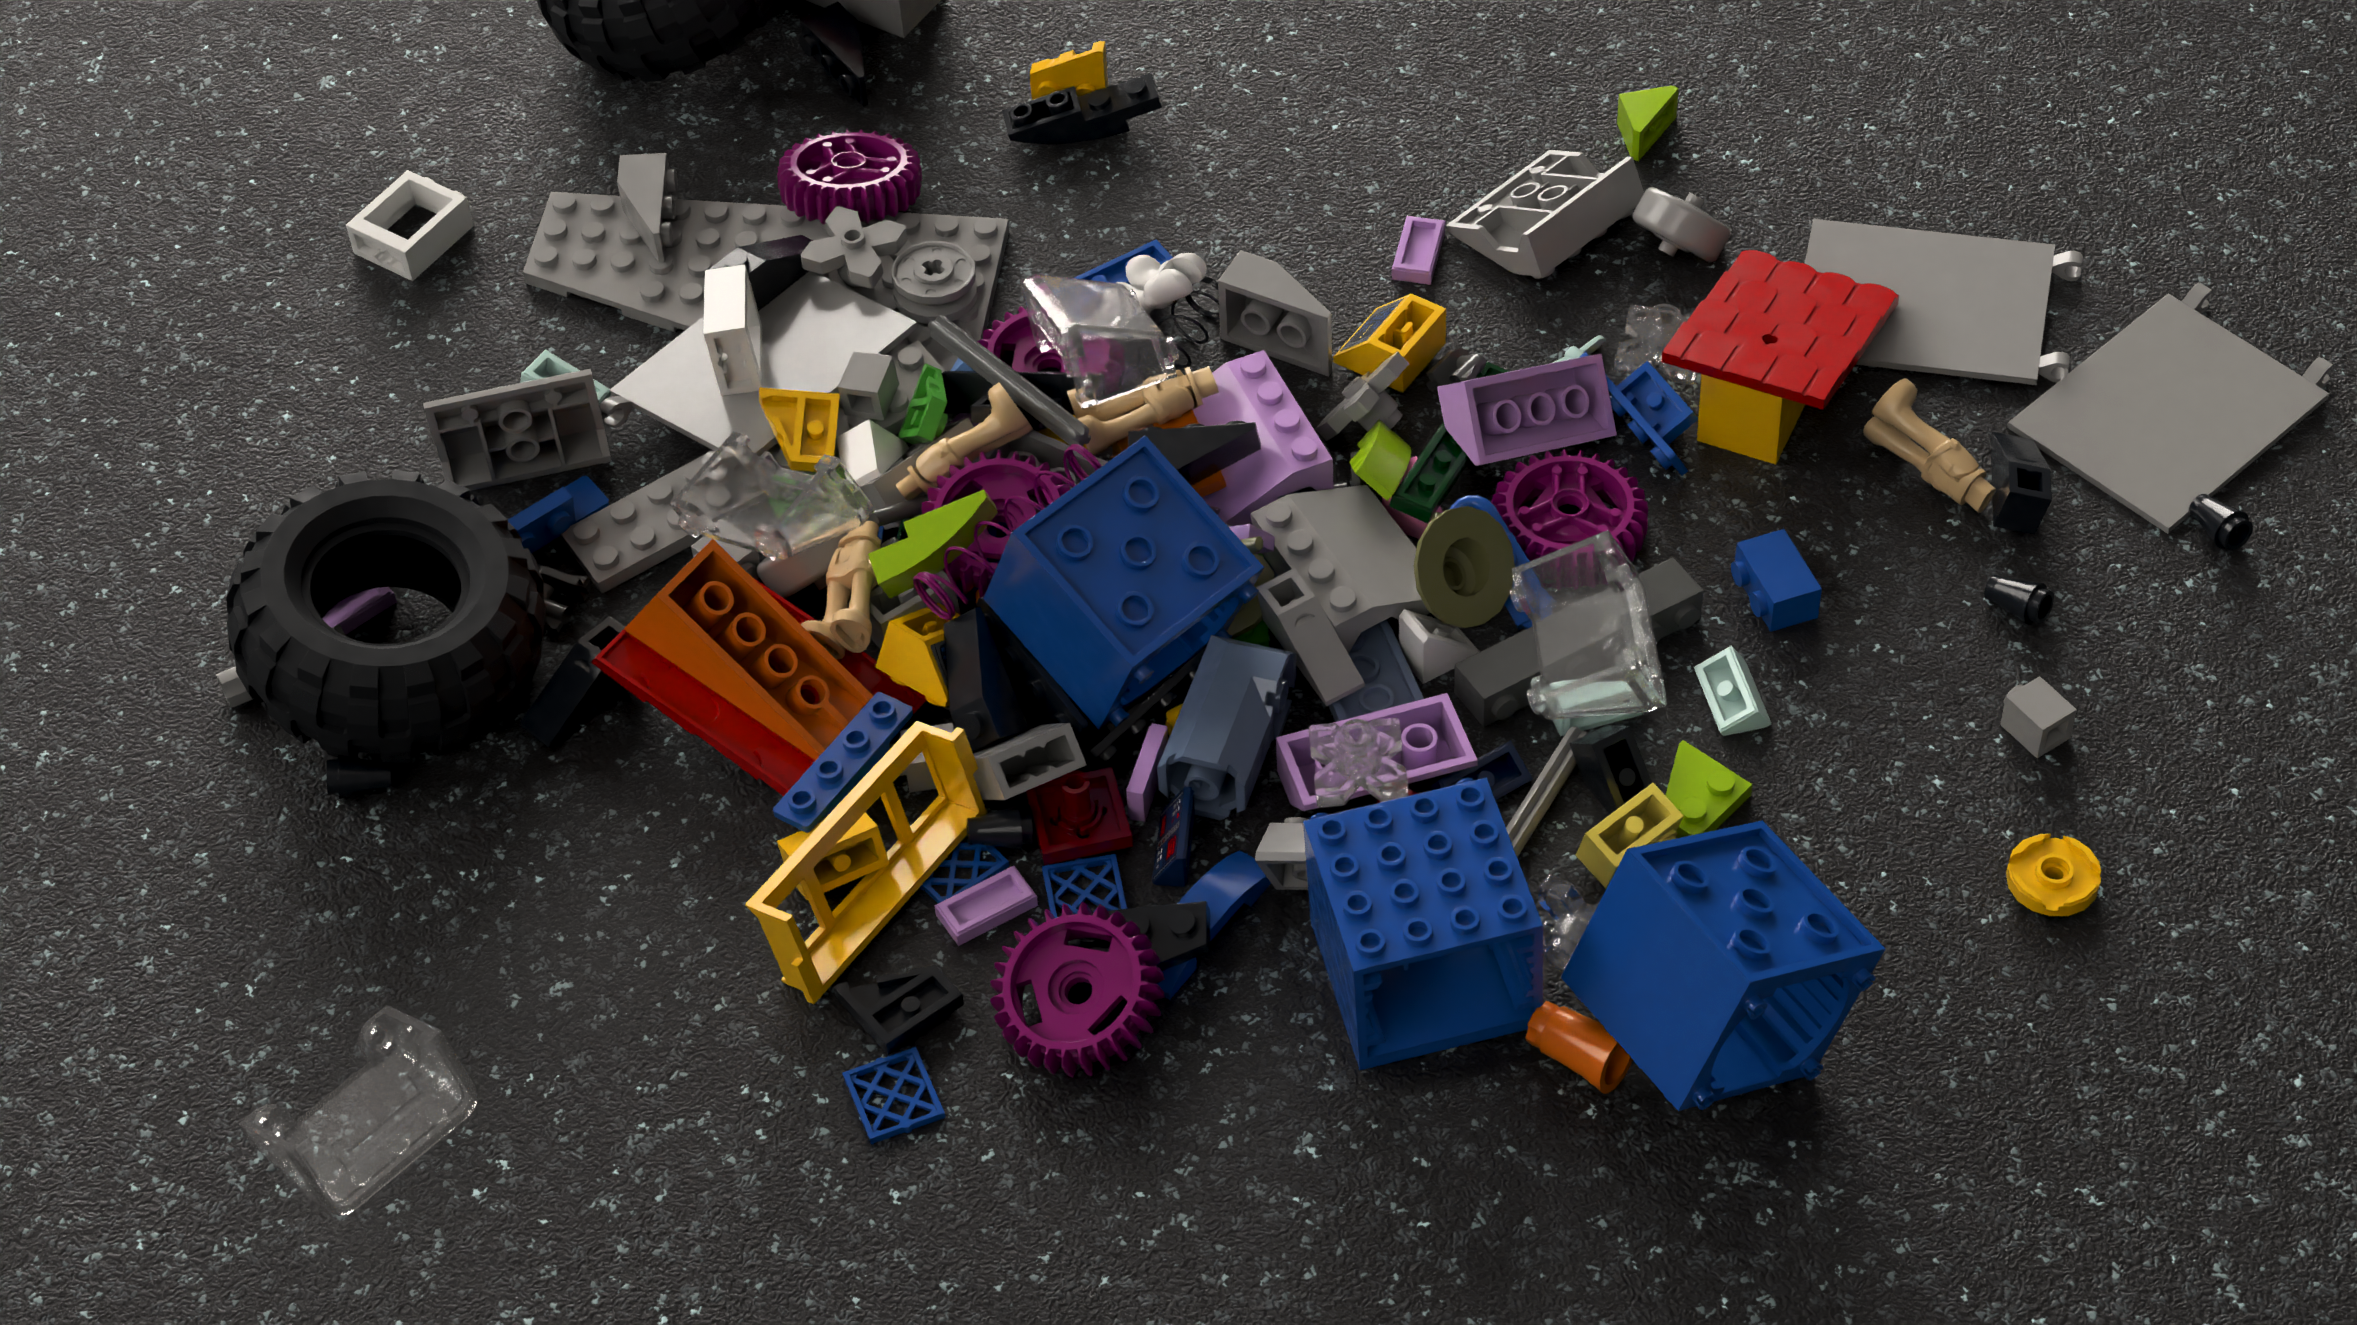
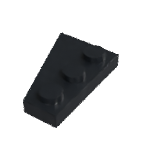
[1069,901,1210,1004]

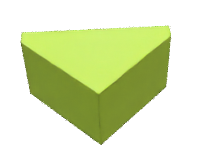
[1617,85,1679,162]

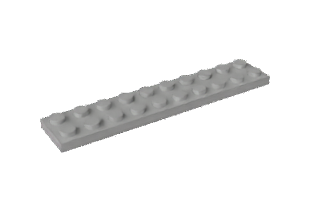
[560,340,945,594]

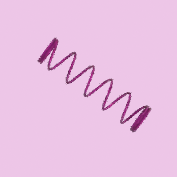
[913,444,1102,620]

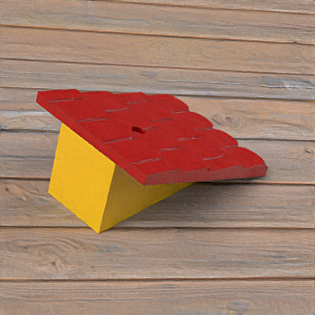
[1661,250,1899,465]

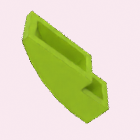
[1349,419,1411,501]
[868,490,998,598]

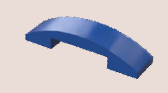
[1157,850,1271,1000]

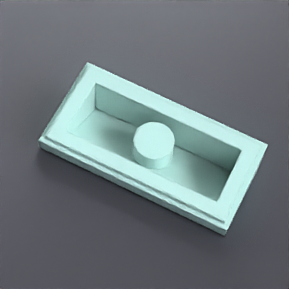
[1694,645,1771,736]

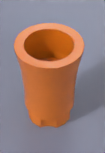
[1525,1001,1633,1094]

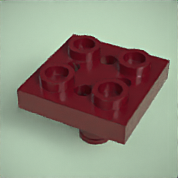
[1025,767,1133,865]

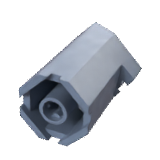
[1157,635,1297,820]

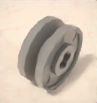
[892,241,977,324]

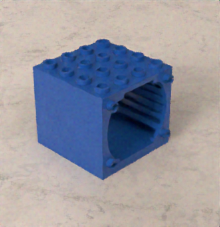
[983,435,1264,730]
[1303,778,1543,1070]
[1561,820,1885,1111]

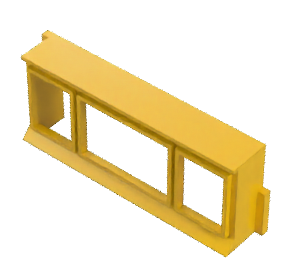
[745,721,987,1004]

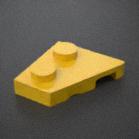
[759,387,840,473]

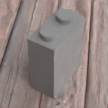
[973,723,1087,800]

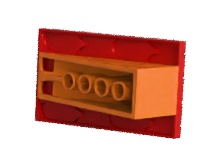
[591,539,926,796]

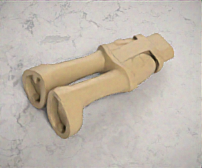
[1067,366,1219,455]
[1863,378,1996,513]
[896,382,1033,500]
[801,521,881,659]

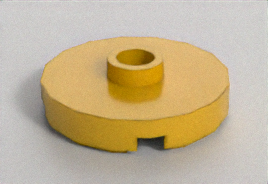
[2006,834,2101,916]

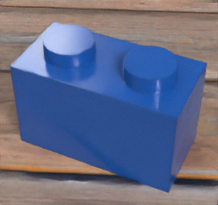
[1731,529,1822,632]

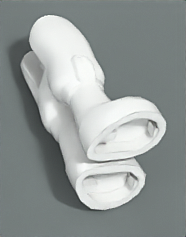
[1103,253,1207,322]

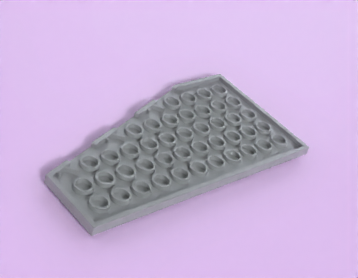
[523,192,1009,371]

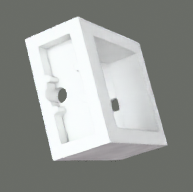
[346,170,474,281]
[703,264,762,396]

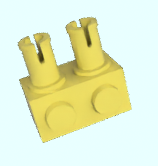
[1576,783,1684,889]

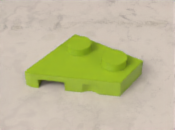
[1665,740,1752,838]

